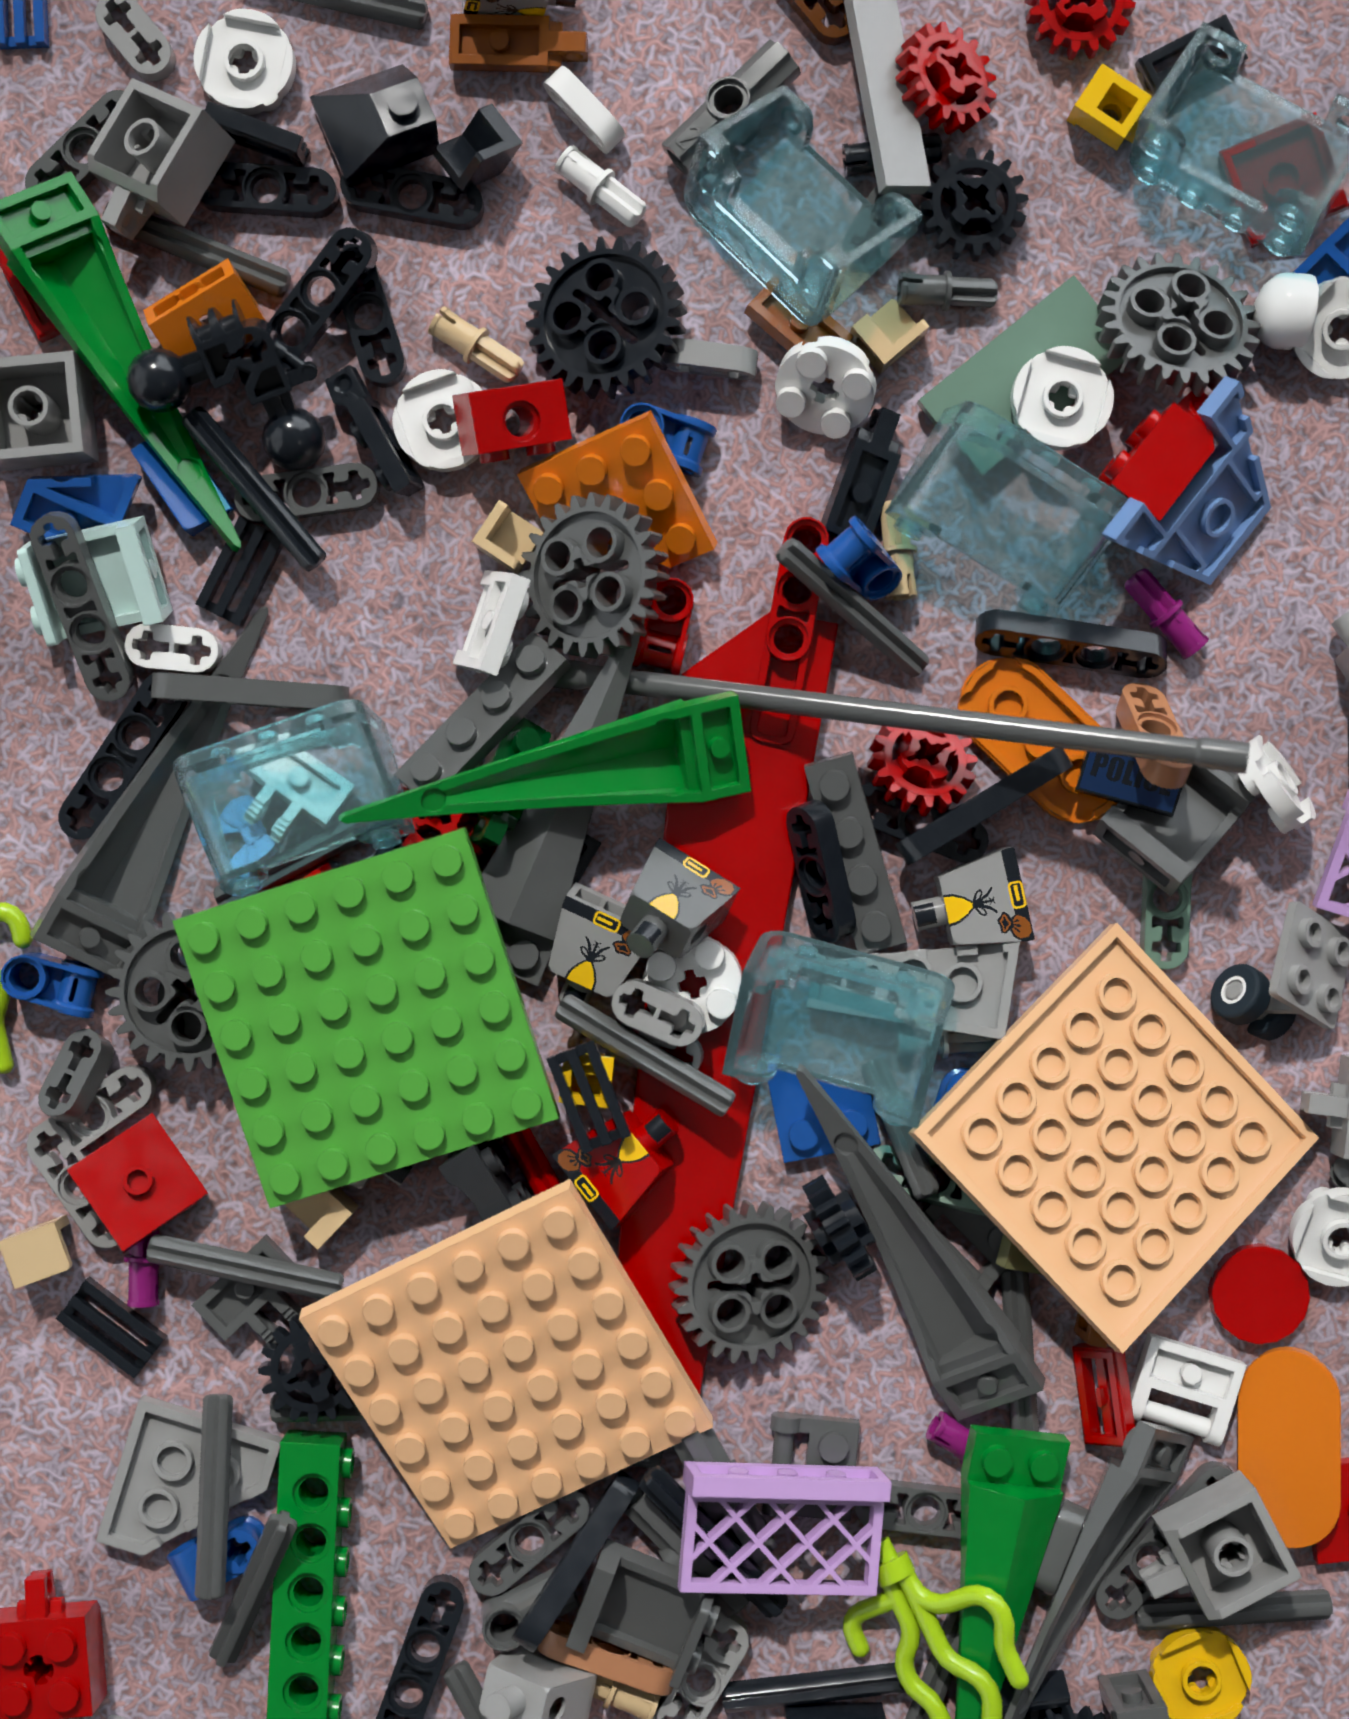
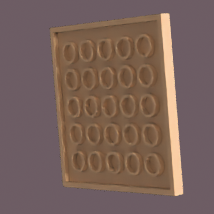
[908,923,1319,1353]
[299,1179,713,1549]

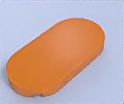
[957,657,1117,824]
[1238,1347,1341,1548]

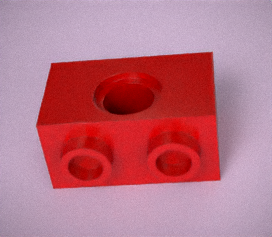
[452,378,572,464]

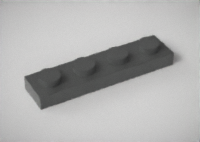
[394,631,572,790]
[804,751,907,954]

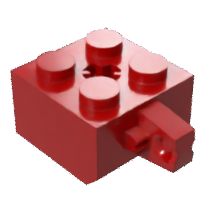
[1093,390,1215,522]
[0,1569,107,1719]

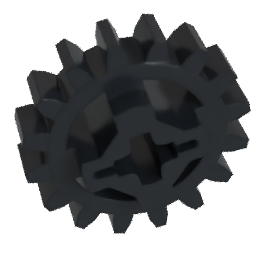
[918,147,1029,262]
[802,1175,878,1282]
[258,1314,354,1424]

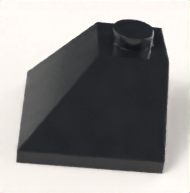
[310,64,439,185]

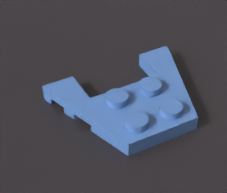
[1101,376,1271,585]

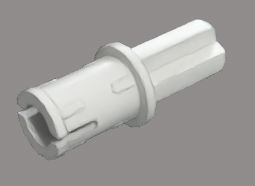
[554,145,646,228]

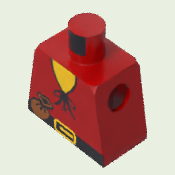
[552,1109,679,1230]

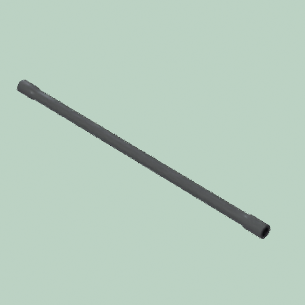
[553,659,1250,774]

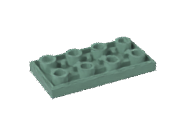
[917,275,1124,480]

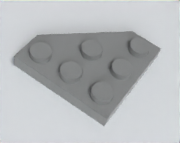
[96,1395,283,1556]

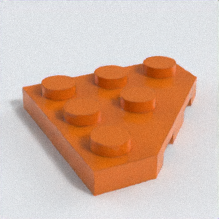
[517,410,718,568]

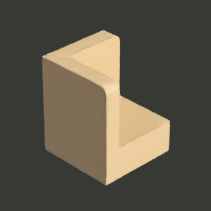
[850,299,930,374]
[472,500,544,575]
[284,1187,359,1250]
[0,1214,72,1289]

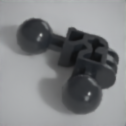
[126,299,326,471]

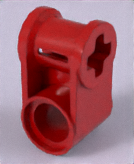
[632,578,694,675]

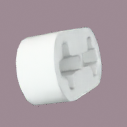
[543,66,626,154]
[125,624,223,674]

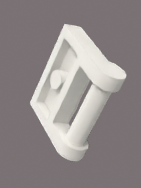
[452,570,530,676]
[1130,1332,1247,1447]

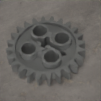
[1095,252,1261,398]
[519,492,670,659]
[105,909,217,1072]
[668,1200,829,1364]

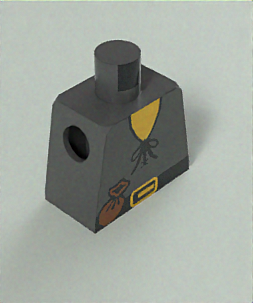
[620,838,740,958]

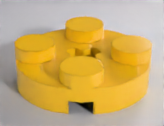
[1149,1626,1252,1719]

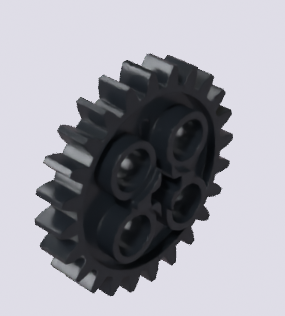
[526,236,688,399]

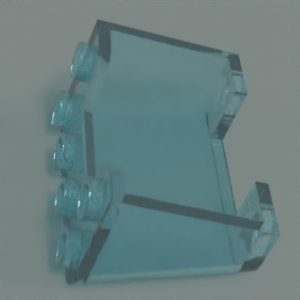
[1129,22,1349,257]

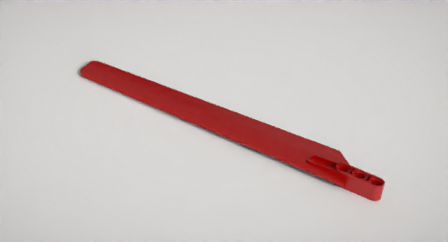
[617,517,839,1395]

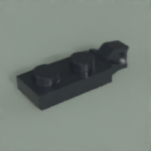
[325,365,425,497]
[821,407,901,539]

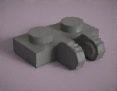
[191,1234,301,1344]

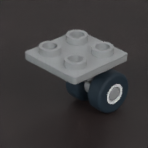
[1211,902,1349,1041]

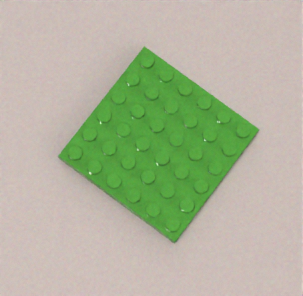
[172,827,560,1209]

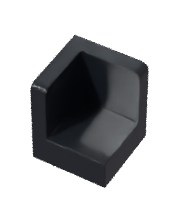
[433,104,523,191]

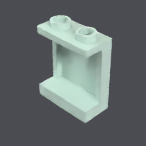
[15,515,173,647]

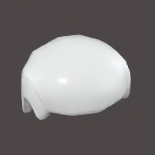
[1252,272,1319,350]

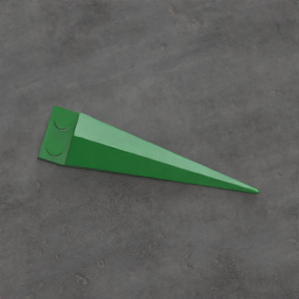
[0,171,241,552]
[338,691,751,824]
[955,1425,1070,1719]

